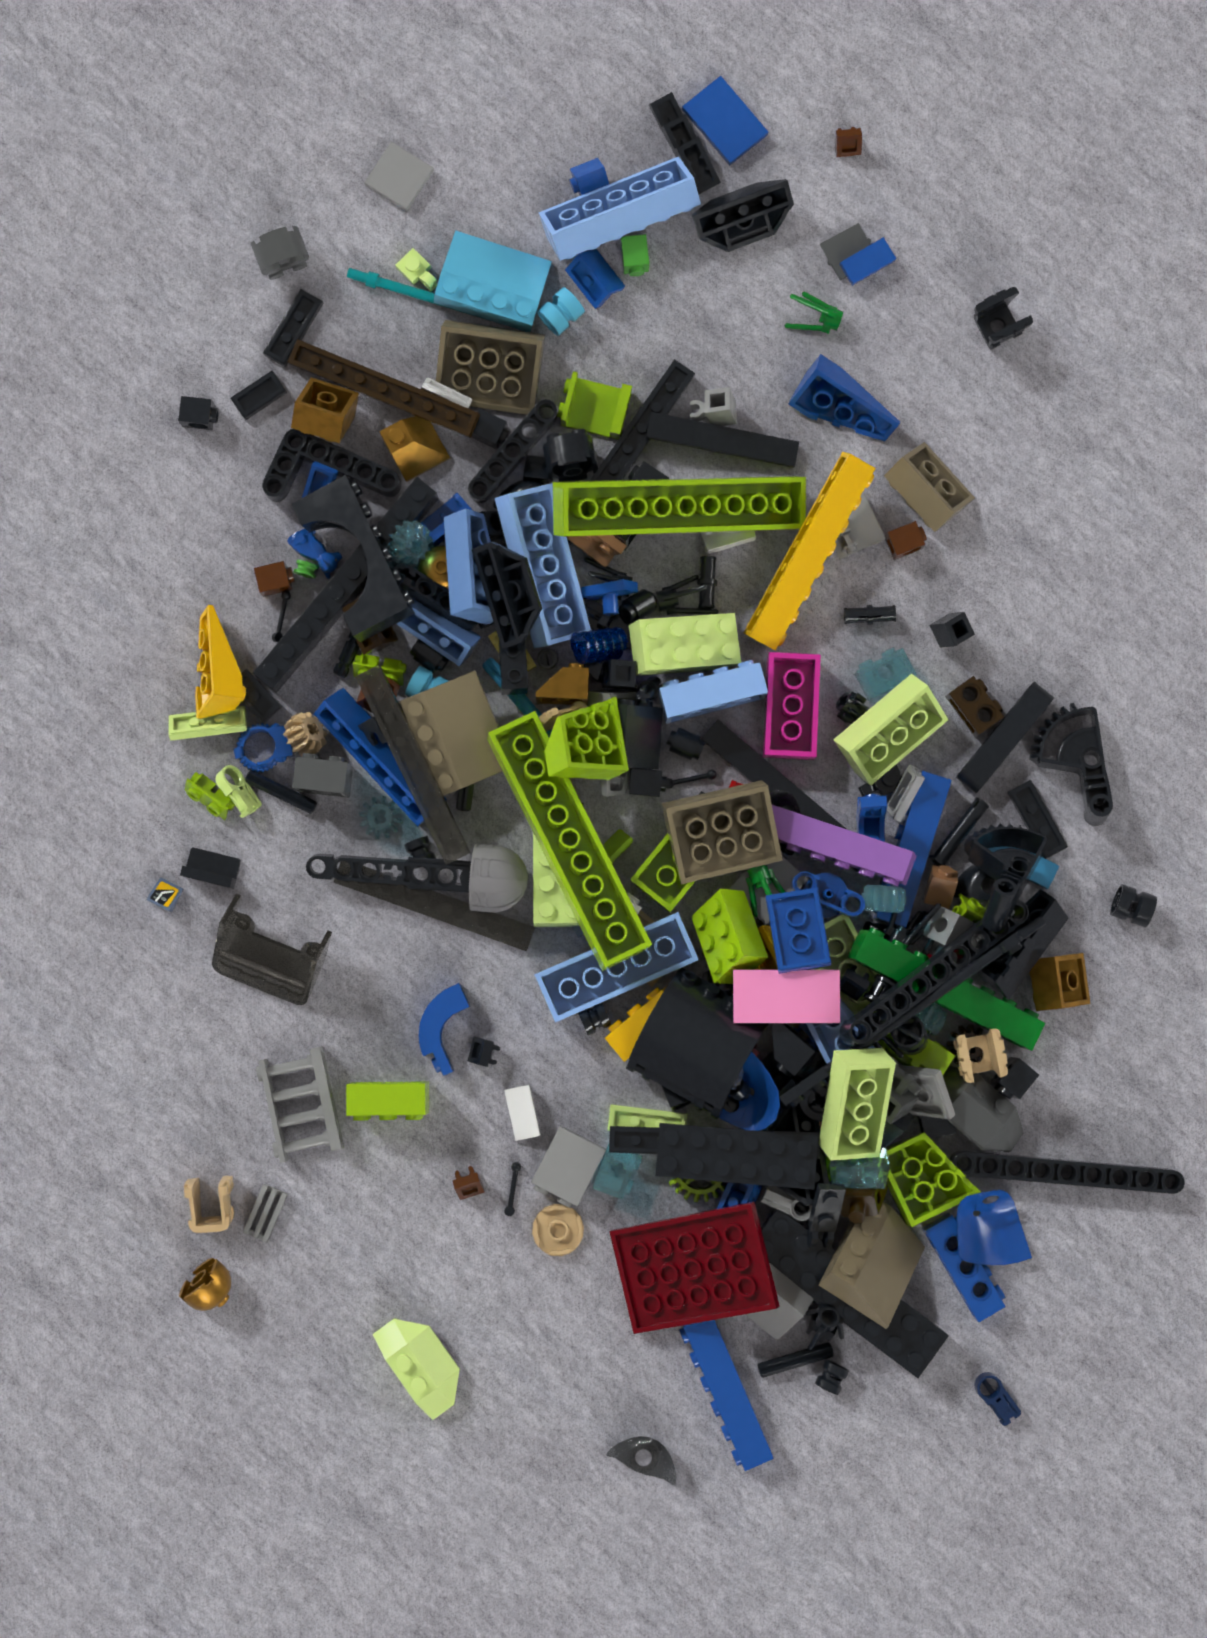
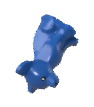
[287,529,343,579]

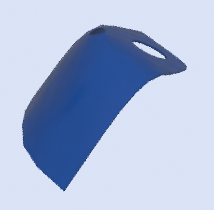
[719,1052,780,1131]
[957,1190,1032,1265]

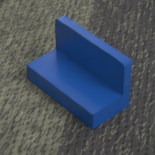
[565,249,625,309]

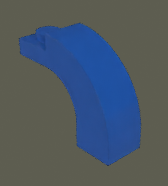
[856,794,887,842]
[419,983,471,1076]

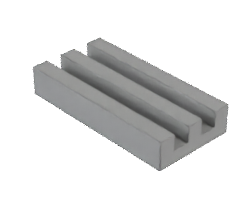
[887,765,925,822]
[243,1184,288,1243]

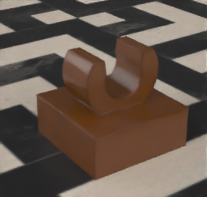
[835,127,862,157]
[452,1166,485,1200]

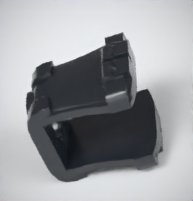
[974,287,1033,350]

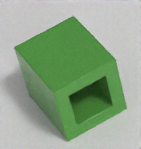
[621,234,649,276]

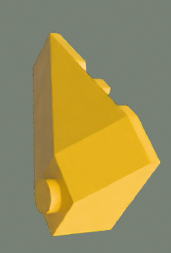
[195,604,246,719]

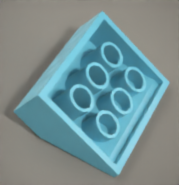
[434,230,552,332]

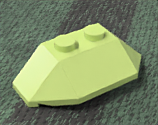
[373,1318,460,1420]

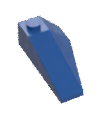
[788,354,900,442]

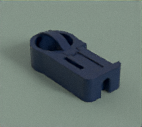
[974,1372,1021,1426]

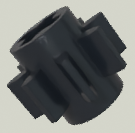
[836,691,868,724]

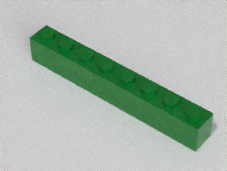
[847,928,1045,1051]

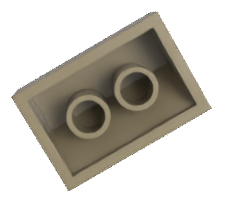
[884,442,975,532]

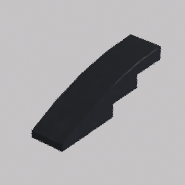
[649,92,721,195]

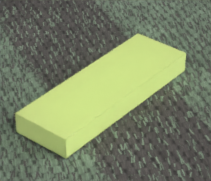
[169,706,247,741]
[607,1104,688,1131]

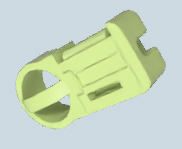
[215,765,262,818]

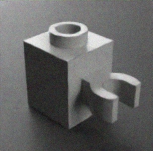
[690,387,737,426]

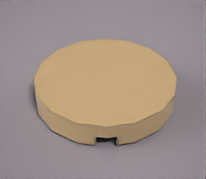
[532,1203,584,1256]

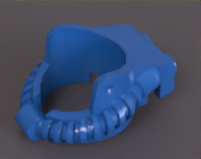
[233,723,297,772]

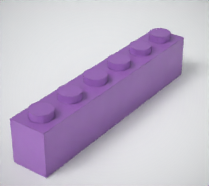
[772,805,916,887]

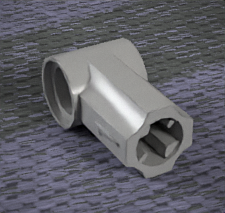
[761,1186,812,1221]

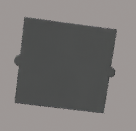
[820,223,871,280]

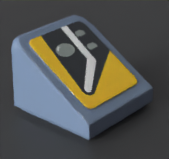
[146,877,184,912]

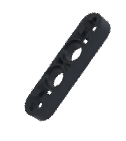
[394,563,478,631]

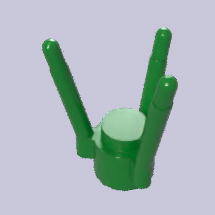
[785,292,844,334]
[745,864,785,917]

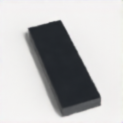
[263,289,324,368]
[1007,780,1068,859]

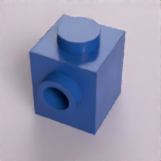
[569,158,609,196]

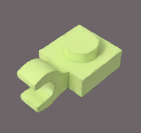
[395,248,437,292]

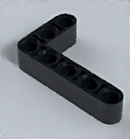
[262,429,401,502]

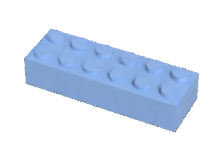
[538,156,701,261]
[494,483,592,648]
[534,912,699,1022]

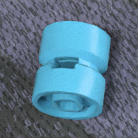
[537,287,585,336]
[405,666,449,697]

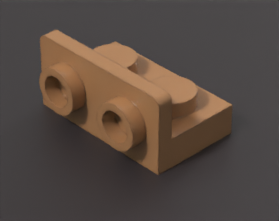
[567,535,626,567]

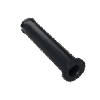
[929,797,989,866]

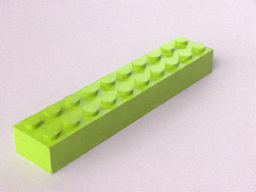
[553,476,806,537]
[487,711,652,971]

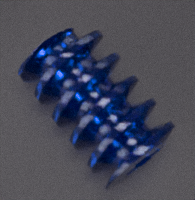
[570,627,628,664]

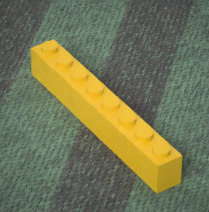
[743,452,876,650]

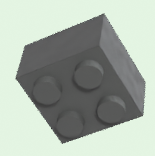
[292,753,353,798]

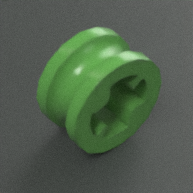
[293,560,319,579]

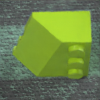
[545,697,629,780]
[874,1132,982,1227]

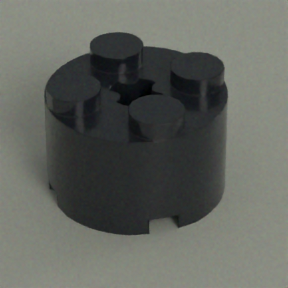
[543,429,598,482]

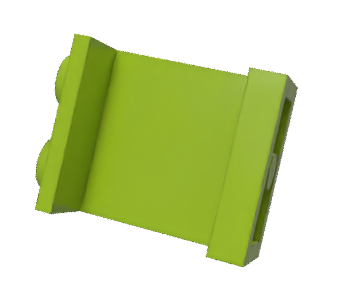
[557,371,632,440]

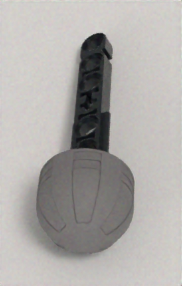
[306,844,528,912]

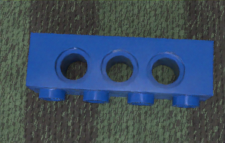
[922,1213,1006,1322]

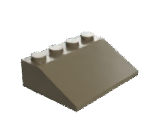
[436,320,545,415]
[399,670,502,797]
[661,780,783,884]
[819,1202,925,1329]

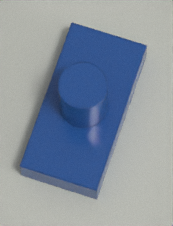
[581,579,638,615]

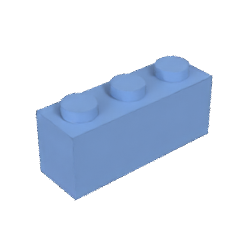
[396,599,481,667]

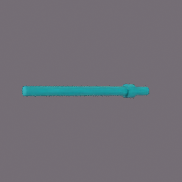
[347,268,483,319]

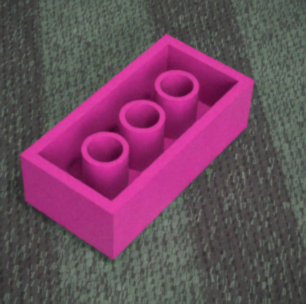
[763,652,821,760]

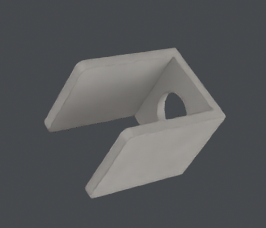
[923,906,977,948]

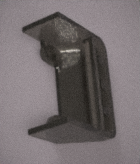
[212,894,332,1005]

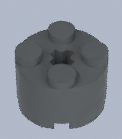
[251,226,309,280]

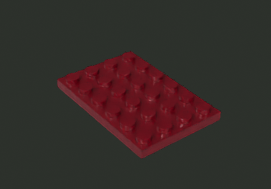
[609,1202,780,1334]

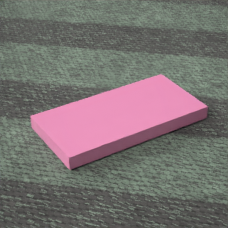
[733,970,840,1023]

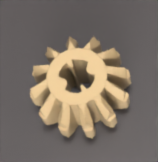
[283,712,327,757]

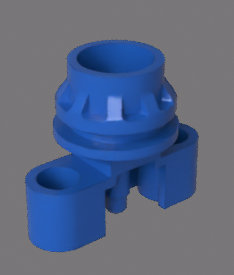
[791,871,865,918]

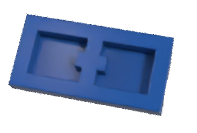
[417,493,472,547]

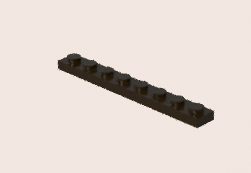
[288,339,480,438]

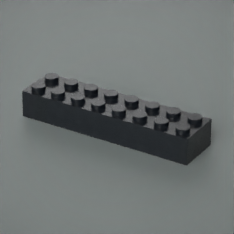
[761,1208,949,1378]

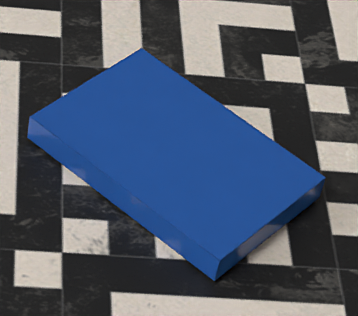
[682,76,769,166]
[766,887,831,974]

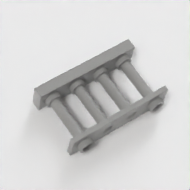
[256,1046,344,1163]

